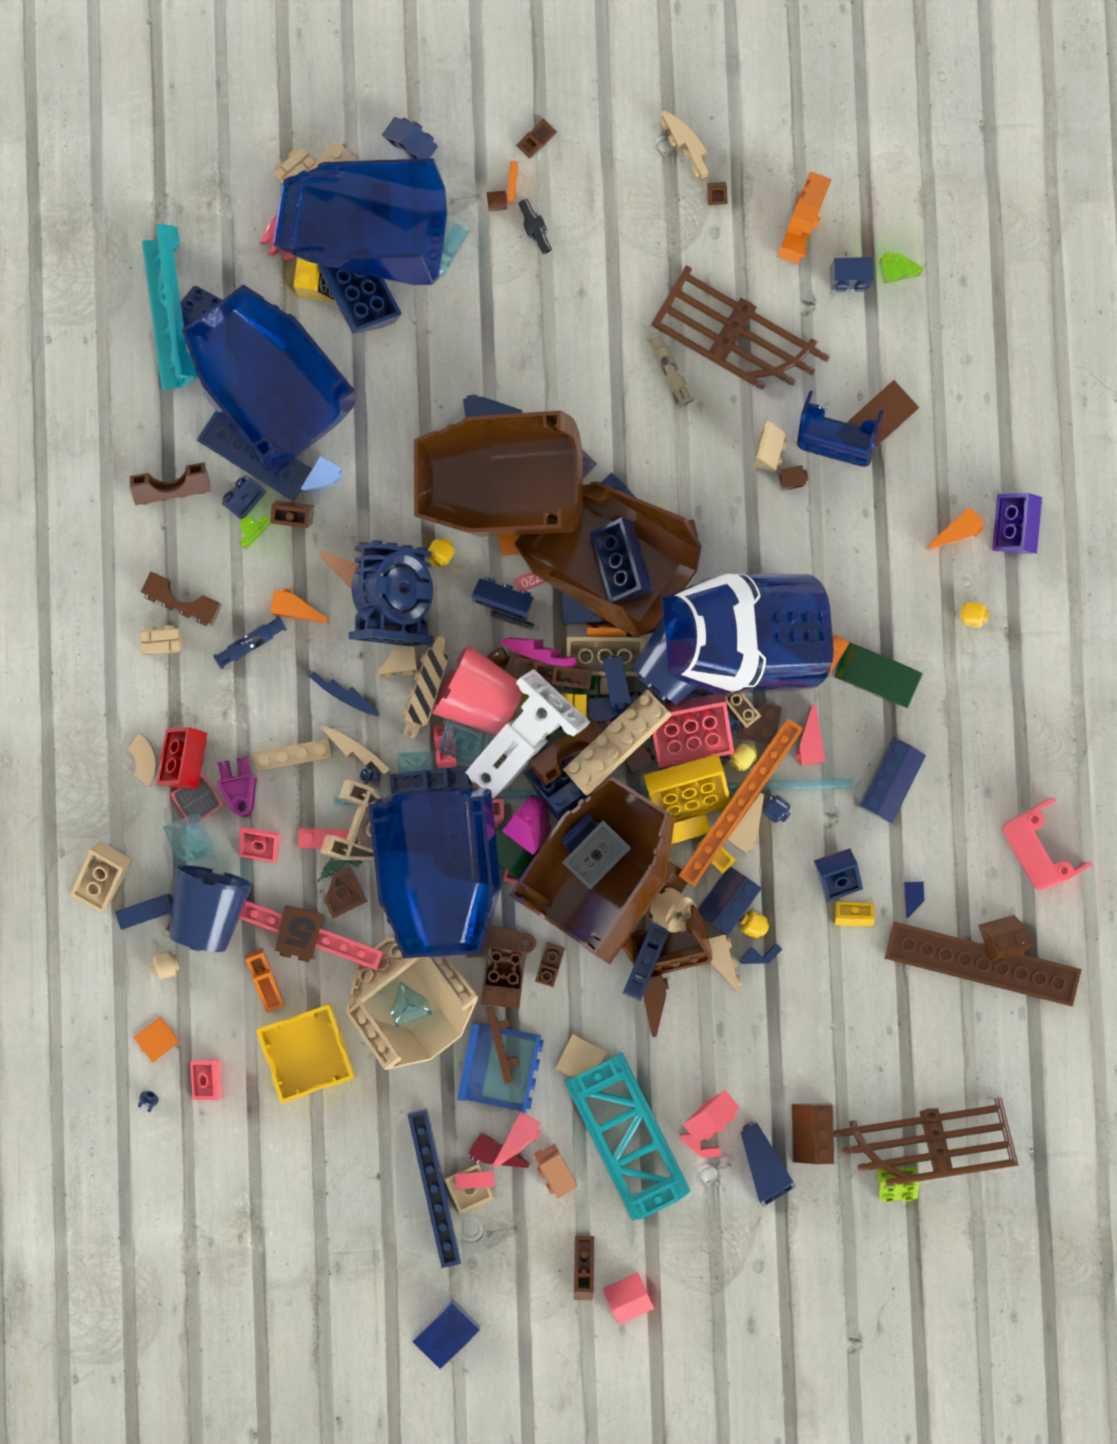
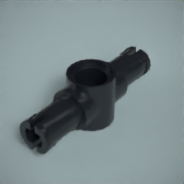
[518,199,552,255]

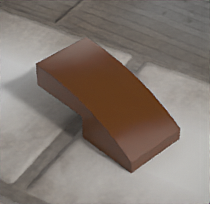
[516,118,558,159]

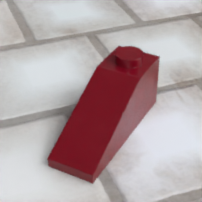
[468,1132,530,1168]

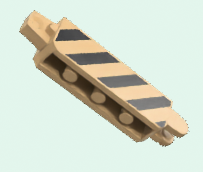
[402,636,450,739]

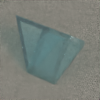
[391,981,432,1027]

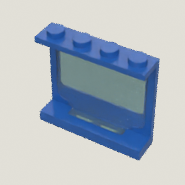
[457,1022,544,1113]

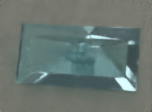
[398,751,437,772]

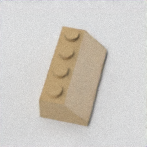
[566,637,644,676]

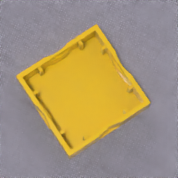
[256,1003,356,1104]

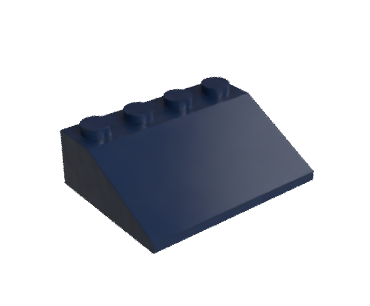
[318,247,402,334]

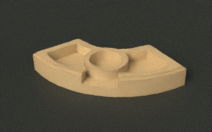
[128,733,157,786]

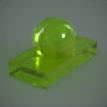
[238,515,271,549]

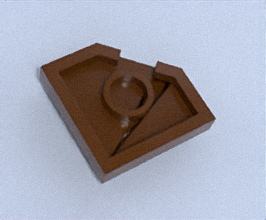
[737,704,782,744]
[324,867,368,919]

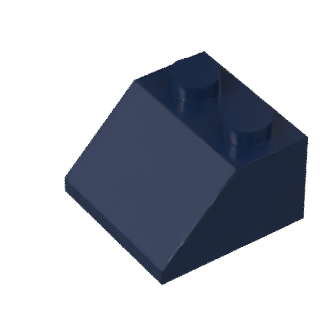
[814,848,863,902]

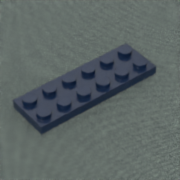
[197,409,312,502]

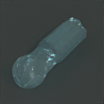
[429,223,470,278]

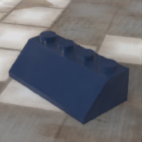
[590,518,653,603]
[858,737,926,824]

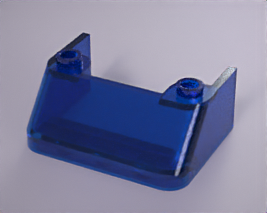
[797,390,884,467]

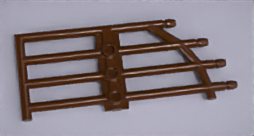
[651,265,830,390]
[833,1097,1019,1186]

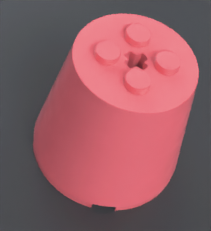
[432,644,524,736]

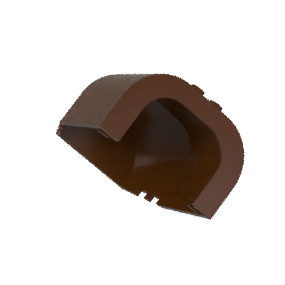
[414,410,583,537]
[509,775,675,965]

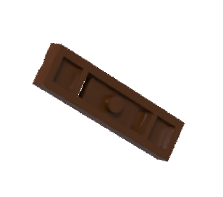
[486,1006,519,1085]

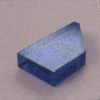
[903,881,925,918]

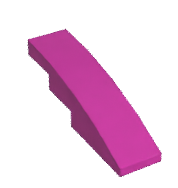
[501,637,577,667]

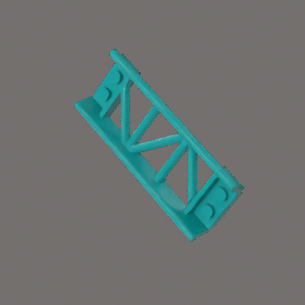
[142,224,198,391]
[564,1052,691,1221]

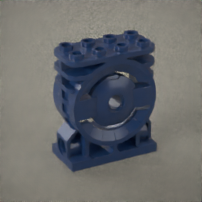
[349,540,434,647]

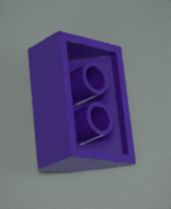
[992,493,1042,554]

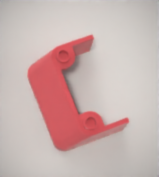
[1003,797,1093,890]

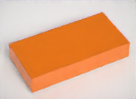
[507,161,518,204]

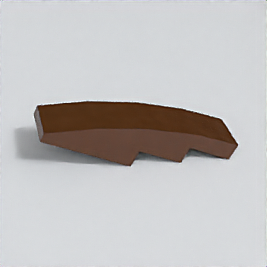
[512,656,592,689]

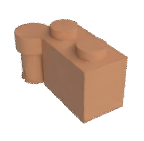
[534,1144,578,1198]

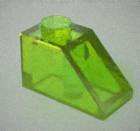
[879,252,923,284]

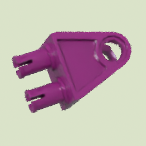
[216,756,257,816]

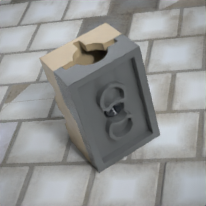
[562,821,631,890]

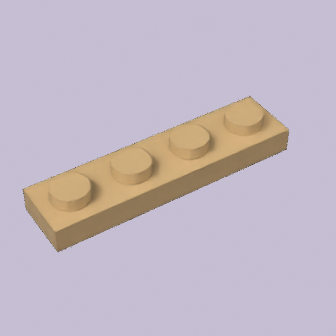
[253,739,332,772]

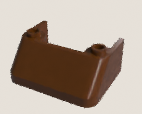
[622,904,713,977]

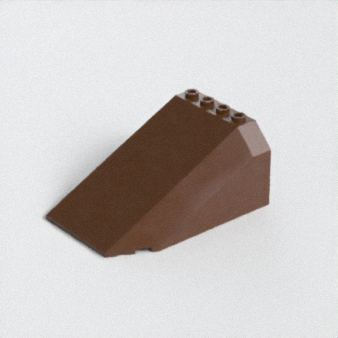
[514,481,702,637]

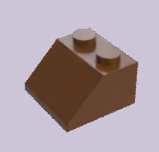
[978,915,1033,961]

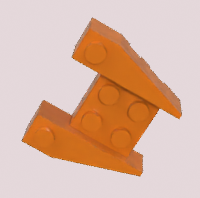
[777,171,832,265]

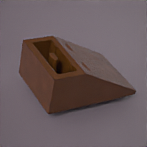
[481,946,526,1009]

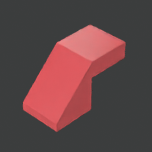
[433,724,457,769]
[679,1133,721,1158]

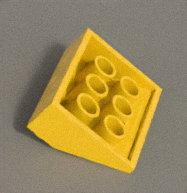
[644,754,730,823]

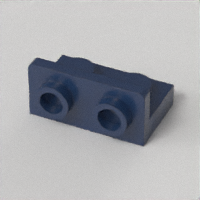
[221,475,266,520]

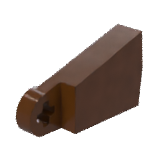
[466,919,536,958]

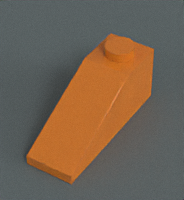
[926,506,985,550]
[270,588,329,624]

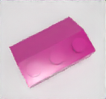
[502,795,552,854]

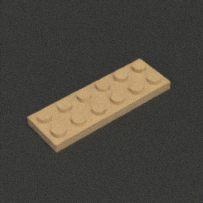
[563,689,672,796]

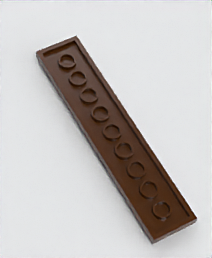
[884,921,1082,1007]

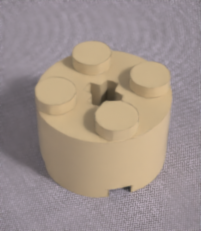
[650,888,696,933]

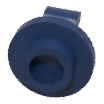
[360,766,380,785]
[138,1091,159,1112]

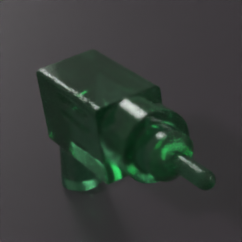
[317,858,363,883]

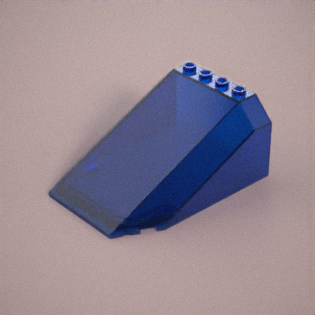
[273,158,448,285]

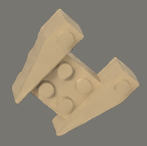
[320,780,408,861]

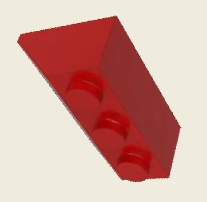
[156,727,207,789]

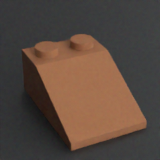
[319,550,359,590]

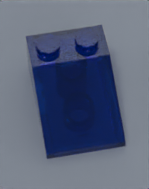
[412,1299,481,1369]

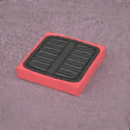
[170,773,224,826]

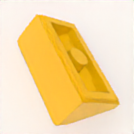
[835,902,875,927]

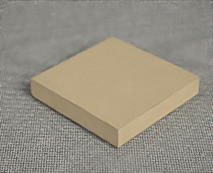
[555,1034,607,1077]
[444,1163,495,1214]

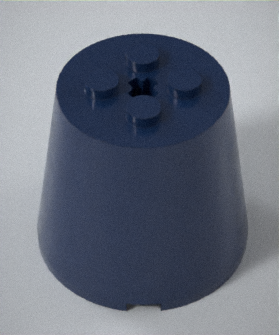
[632,608,729,706]
[169,865,252,952]

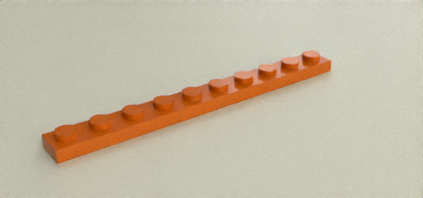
[678,718,803,887]

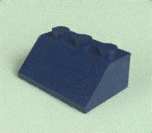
[471,577,534,621]
[698,866,762,935]

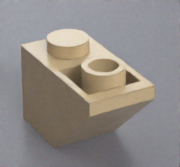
[378,647,418,679]

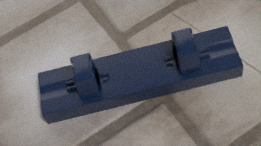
[622,923,669,1001]

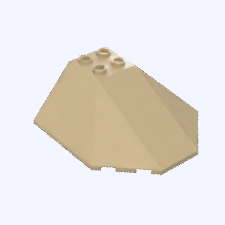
[345,937,478,1070]

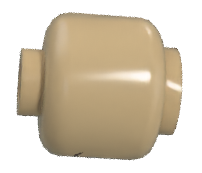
[150,952,179,979]

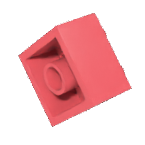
[683,1090,740,1142]

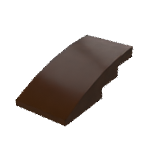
[835,380,920,461]

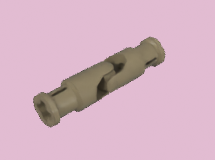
[646,331,694,407]

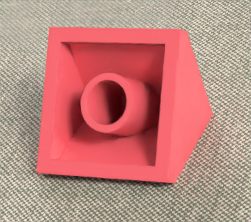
[238,827,282,863]
[190,1059,223,1100]
[603,1273,654,1325]

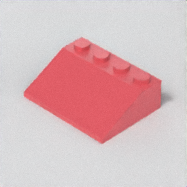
[652,692,734,768]

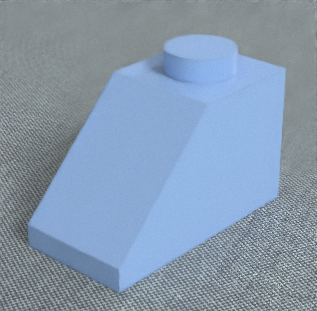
[301,456,342,493]

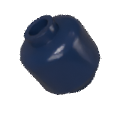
[762,795,791,823]

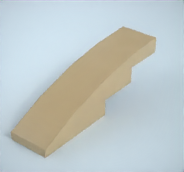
[321,726,391,775]

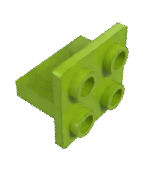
[876,1167,920,1203]

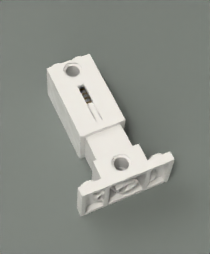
[465,669,590,799]

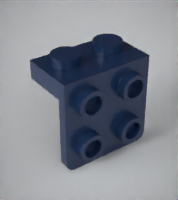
[180,286,226,340]

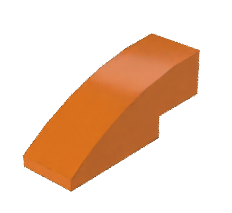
[245,948,285,1013]

